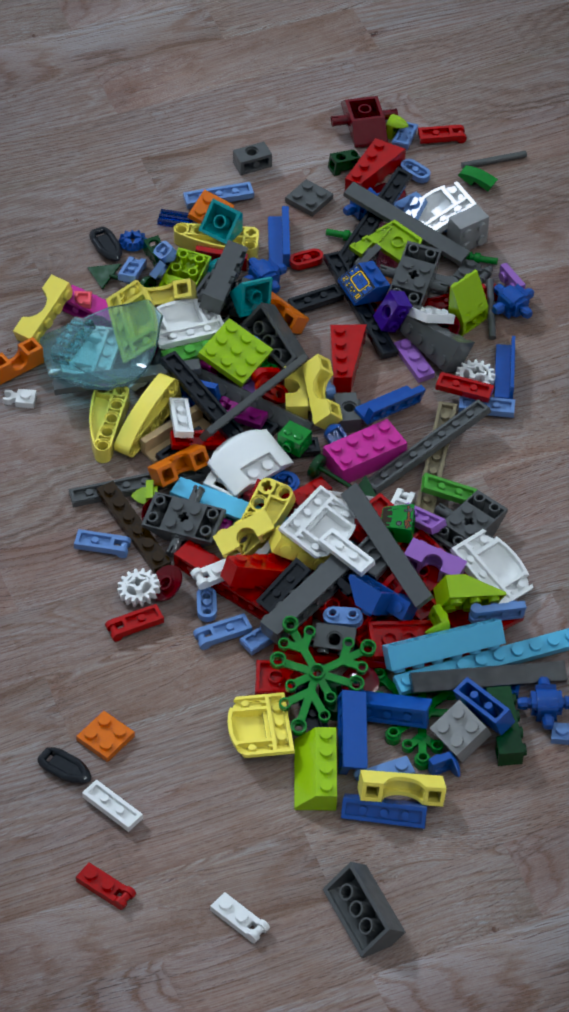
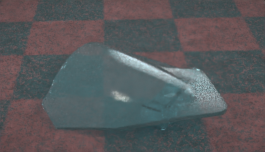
[40,299,163,391]

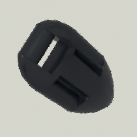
[89,226,122,261]
[37,747,91,784]

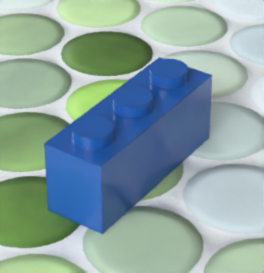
[453,677,515,736]

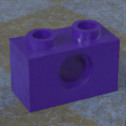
[373,290,413,332]

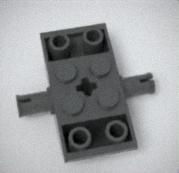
[379,241,449,310]
[141,485,226,558]
[429,490,508,549]

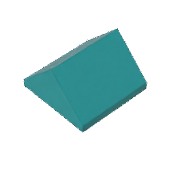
[198,199,243,244]
[229,277,273,317]

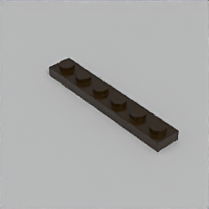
[97,481,171,574]

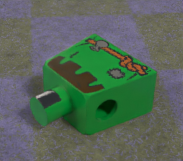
[381,504,415,544]

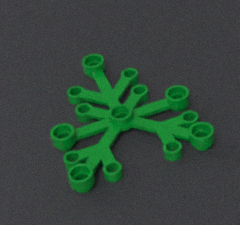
[270,616,376,736]
[374,668,485,770]

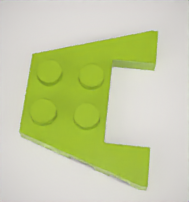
[349,219,423,263]

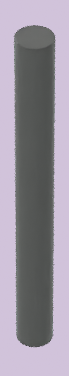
[461,151,527,169]
[486,279,496,340]

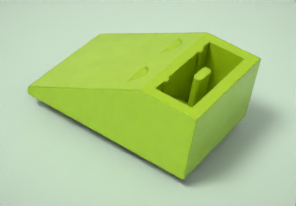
[158,247,211,288]
[448,269,489,336]
[433,574,506,613]

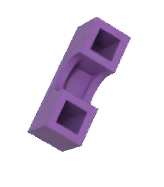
[405,537,467,582]

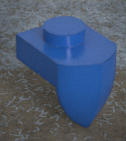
[324,423,348,444]
[428,751,461,777]

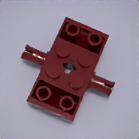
[331,96,398,148]

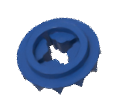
[119,230,147,251]
[270,471,300,491]

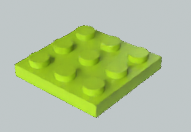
[197,318,273,387]

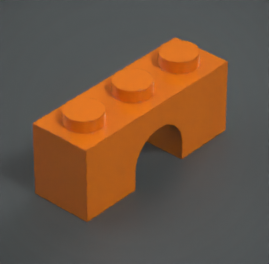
[271,292,309,334]
[0,337,44,385]
[147,444,209,487]

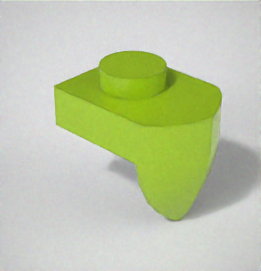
[386,114,409,140]
[131,480,158,504]
[425,604,450,634]

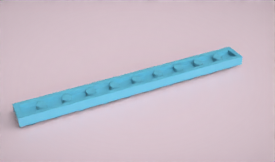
[393,628,569,695]

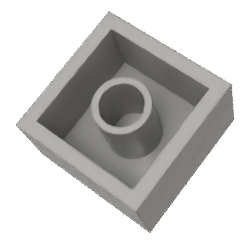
[447,205,489,250]
[430,700,492,762]

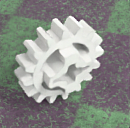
[456,359,496,385]
[117,568,161,607]

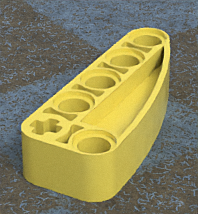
[174,223,259,260]
[114,373,182,458]
[89,385,130,463]
[240,478,296,555]

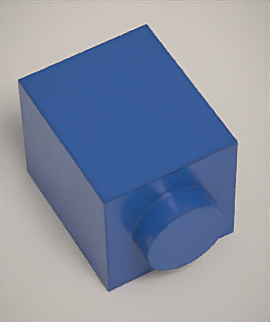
[386,593,417,621]

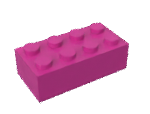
[323,419,407,486]

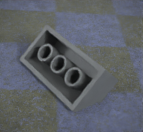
[323,862,406,958]

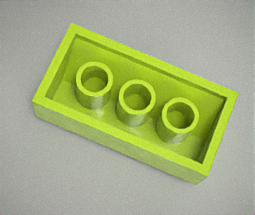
[294,727,337,811]

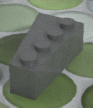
[399,316,475,373]

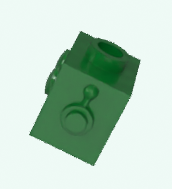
[277,420,312,458]

